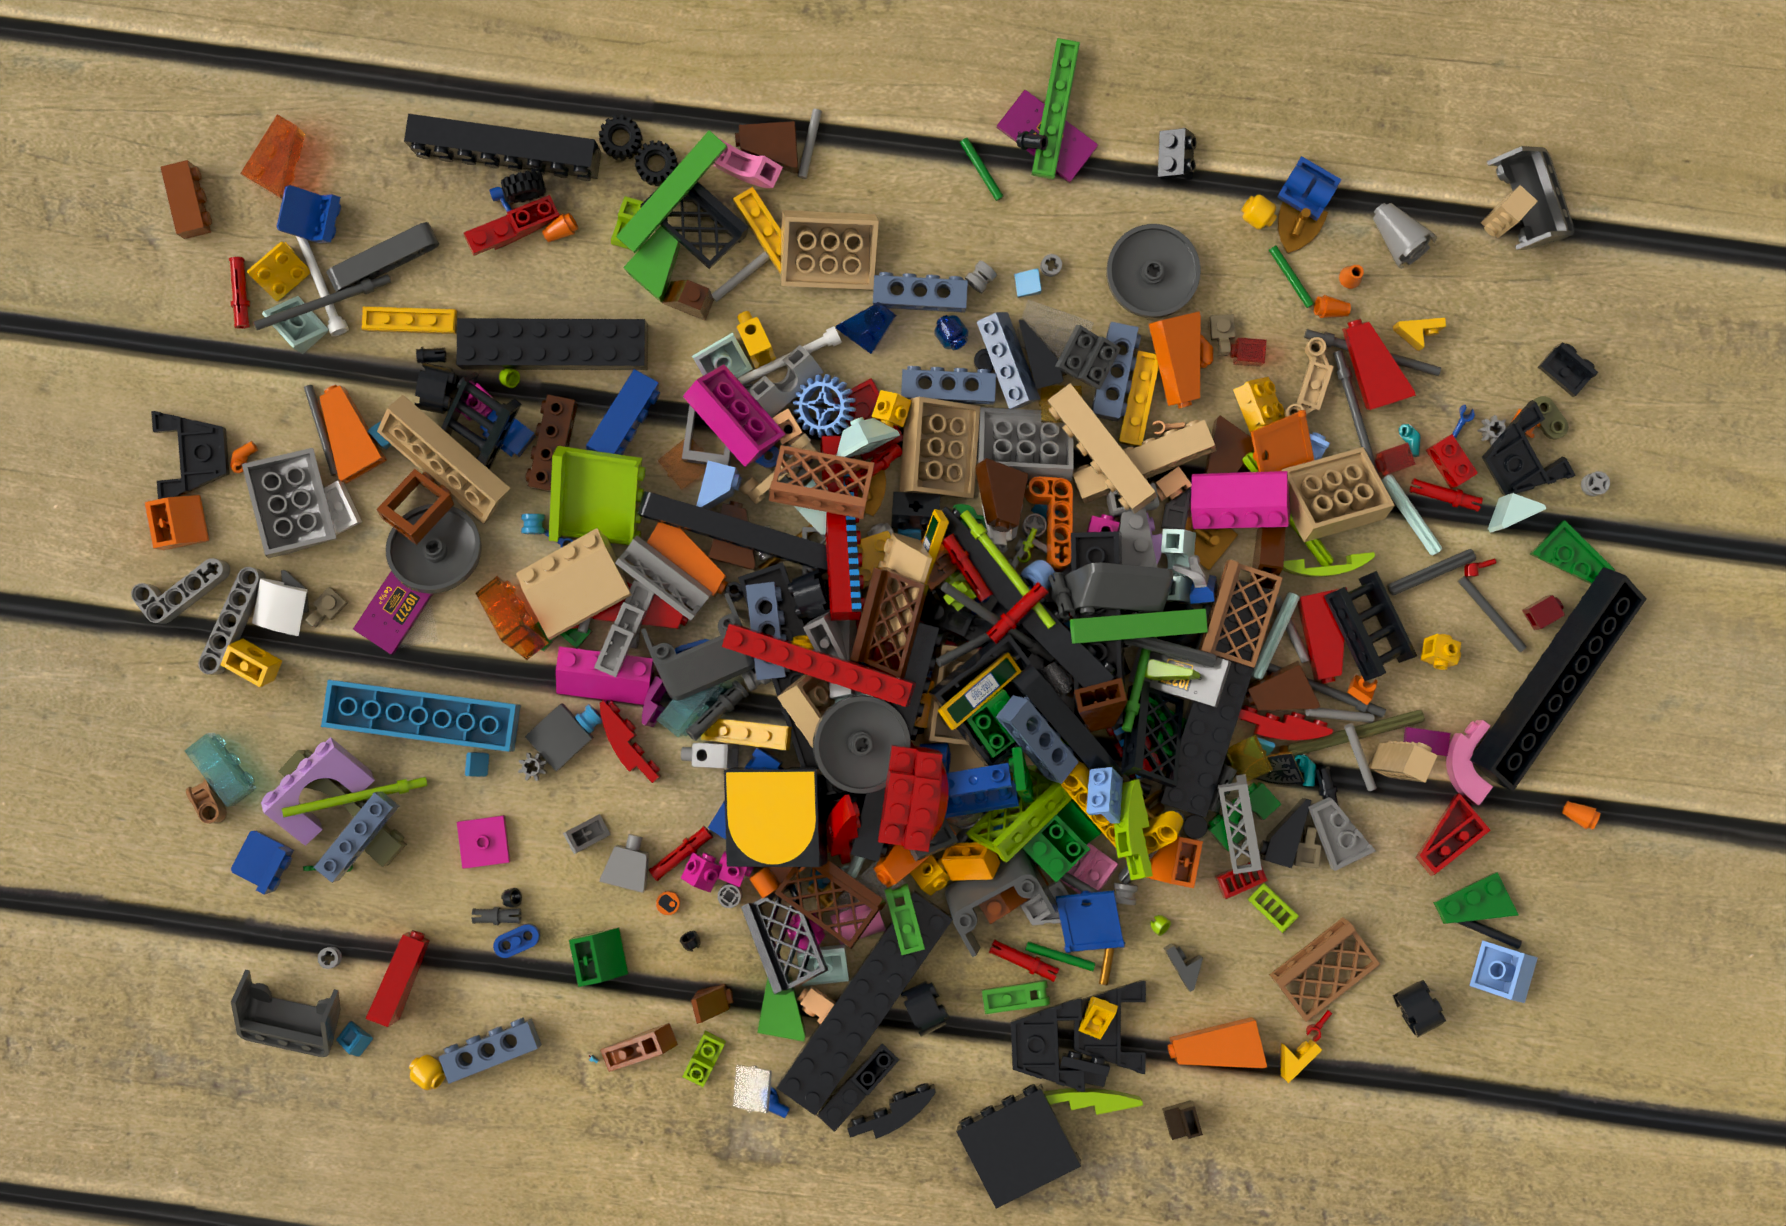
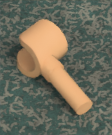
[1153,420,1185,436]

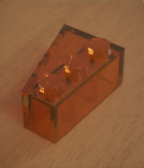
[240,114,305,200]
[476,576,549,660]

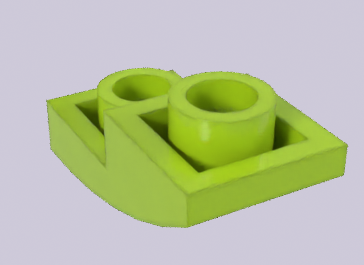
[682,1030,726,1087]

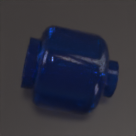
[934,315,969,350]

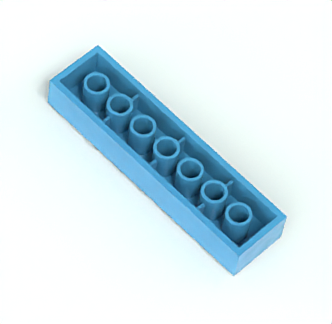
[321,680,521,752]

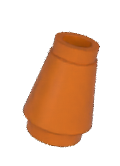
[542,213,579,243]
[1339,265,1364,289]
[1314,295,1351,318]
[1562,801,1601,830]

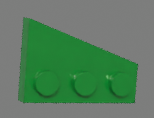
[1530,520,1615,584]
[1009,747,1034,803]
[1433,872,1519,924]

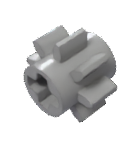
[1478,415,1506,445]
[518,753,548,781]

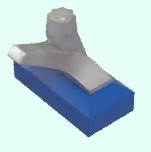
[1172,555,1218,604]

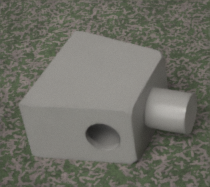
[681,743,739,768]
[599,834,649,893]

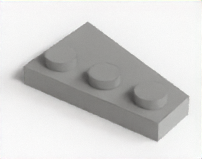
[1119,508,1158,568]
[1308,797,1376,871]

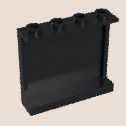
[956,1084,1081,1209]

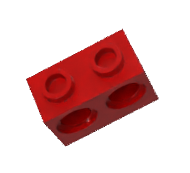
[1426,434,1478,489]

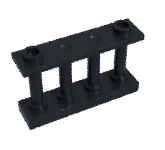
[441,372,522,470]
[1324,571,1417,681]

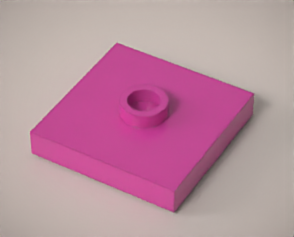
[456,815,510,869]

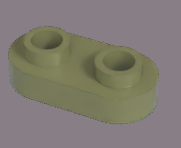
[1533,396,1569,440]

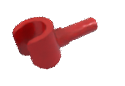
[1464,559,1496,577]
[1306,1010,1332,1041]

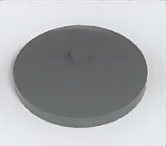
[1106,224,1201,318]
[386,504,482,594]
[813,695,910,794]

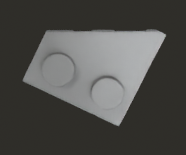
[1020,880,1069,925]

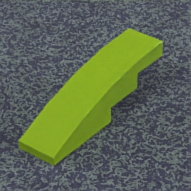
[1043,1088,1143,1115]

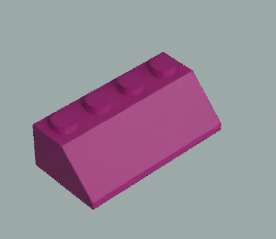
[683,364,786,467]
[1191,471,1291,529]
[556,646,655,705]

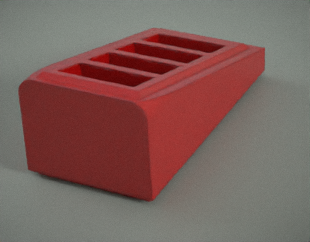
[1215,861,1268,899]

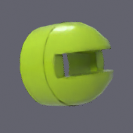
[499,368,520,388]
[1150,915,1171,936]

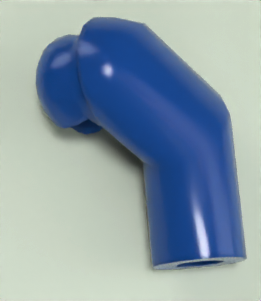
[762,1086,790,1118]

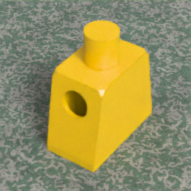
[736,311,776,369]

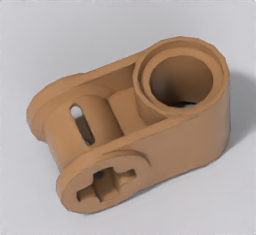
[186,777,227,824]

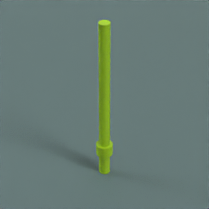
[960,510,1056,629]
[281,777,427,818]

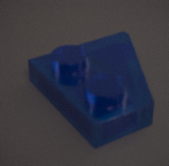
[835,302,897,354]

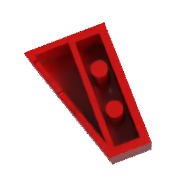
[1415,793,1491,876]

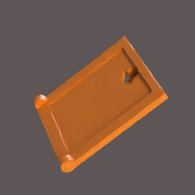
[1251,410,1314,472]

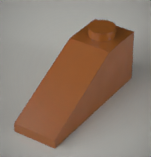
[979,865,1049,924]
[691,984,734,1024]
[600,1023,678,1072]

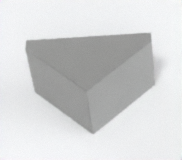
[563,814,611,854]

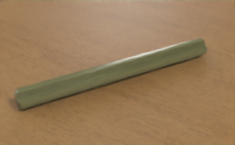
[1287,710,1425,756]

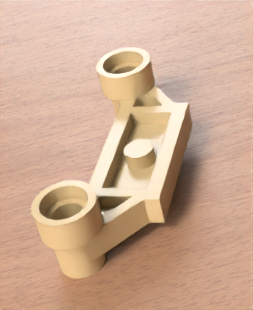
[1284,337,1334,417]
[739,433,818,505]

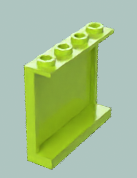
[549,446,646,545]

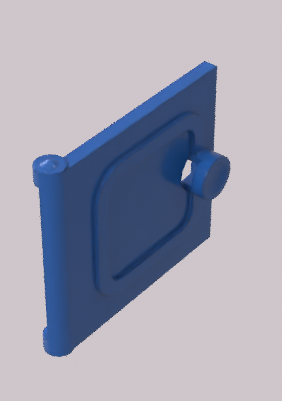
[1056,890,1125,953]

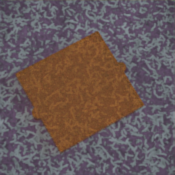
[658,439,707,490]

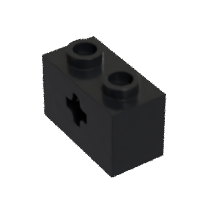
[891,491,940,531]

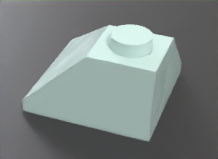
[836,417,900,458]

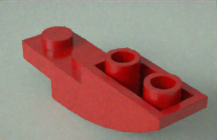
[464,195,560,256]
[600,700,661,783]
[1238,706,1333,740]
[826,794,861,864]

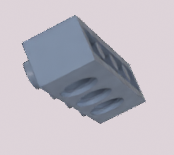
[873,272,968,313]
[977,312,1040,409]
[1091,322,1141,422]
[901,366,996,405]
[746,582,790,681]
[996,695,1078,784]
[313,791,400,883]
[439,1017,542,1084]

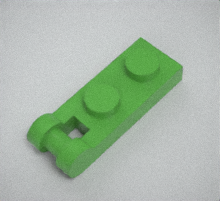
[884,883,925,955]
[981,980,1050,1014]

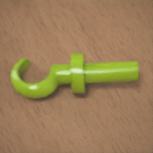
[1017,527,1038,563]

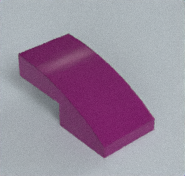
[642,676,667,727]
[1403,727,1451,756]

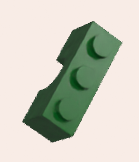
[1207,782,1282,851]

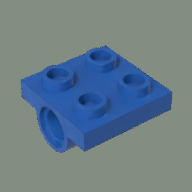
[1276,156,1342,221]

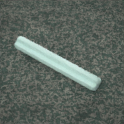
[1381,474,1442,555]
[1252,592,1300,680]

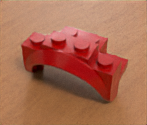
[878,745,948,852]

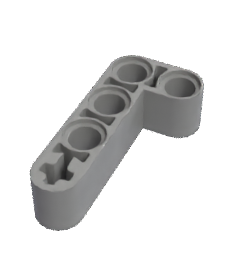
[131,558,230,624]

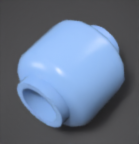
[1021,560,1055,590]

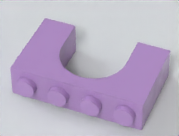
[261,737,375,846]

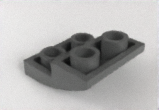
[1055,325,1121,390]
[525,703,594,771]

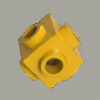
[872,390,912,428]
[1421,633,1462,670]
[910,855,950,896]

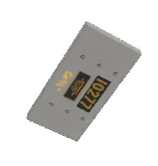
[1128,647,1231,707]

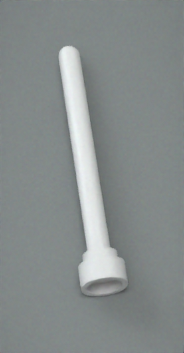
[296,236,349,336]
[738,326,842,385]

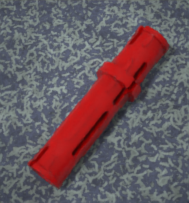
[229,257,250,329]
[845,443,902,492]
[1409,478,1483,512]
[941,533,993,602]
[986,582,1049,644]
[649,826,713,881]
[988,939,1059,982]

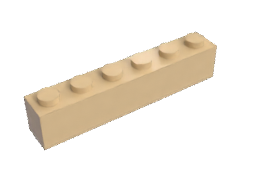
[1048,383,1157,514]
[1073,420,1216,504]
[1369,740,1438,783]

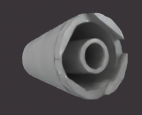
[1373,203,1437,269]

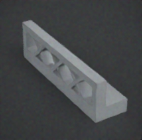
[615,536,712,621]
[1218,774,1262,874]

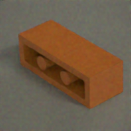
[160,160,212,239]

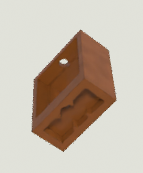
[376,469,454,545]

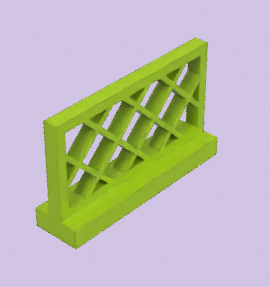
[966,770,1072,863]

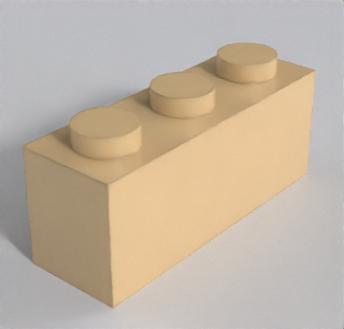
[1481,185,1537,238]

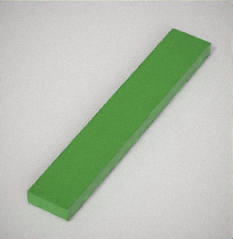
[1031,38,1080,179]
[616,130,727,253]
[1070,609,1208,644]

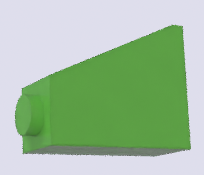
[623,226,681,302]
[757,977,806,1041]

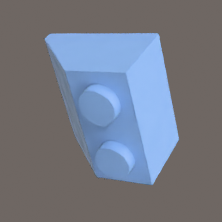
[696,461,742,510]
[1469,940,1538,1003]

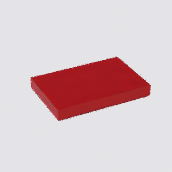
[833,378,903,461]

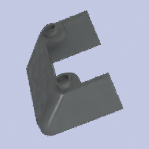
[1487,146,1575,250]
[1064,563,1173,615]
[641,593,755,700]
[945,848,1058,957]
[231,969,341,1057]

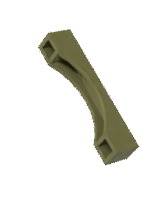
[278,750,407,867]

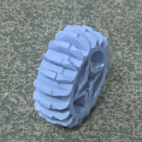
[793,374,856,438]

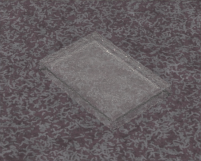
[1016,300,1094,359]

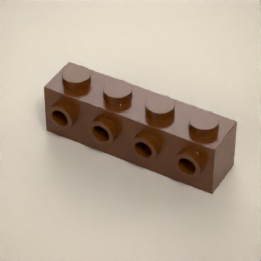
[526,395,578,492]

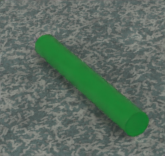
[960,138,1004,201]
[1269,245,1314,308]
[1025,941,1095,972]

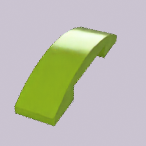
[1282,552,1375,577]

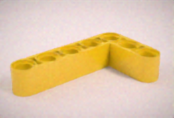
[1061,761,1183,858]

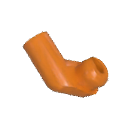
[1200,333,1213,368]
[230,441,258,473]

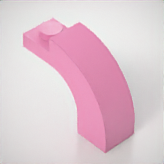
[713,138,783,188]
[1446,720,1493,806]

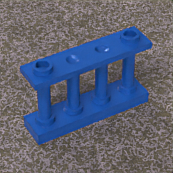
[945,763,1019,818]

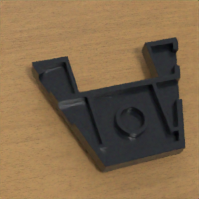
[1482,400,1576,496]
[151,411,229,499]
[1074,980,1146,1074]
[1011,997,1085,1092]

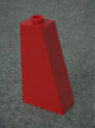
[1342,319,1416,410]
[591,581,689,629]
[1297,587,1347,684]
[366,930,430,1027]

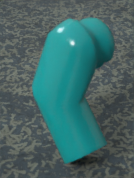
[1398,424,1421,457]
[1294,754,1316,786]

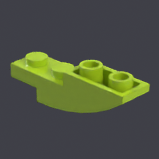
[943,572,976,611]
[1114,779,1153,880]

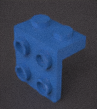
[277,185,341,243]
[231,830,294,895]

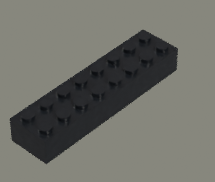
[404,114,602,181]
[456,318,648,370]
[1071,531,1125,724]

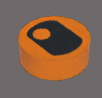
[656,891,680,915]

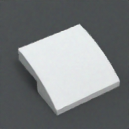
[324,480,362,535]
[252,578,308,636]

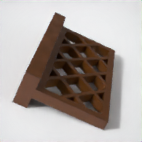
[850,567,929,678]
[775,860,886,949]

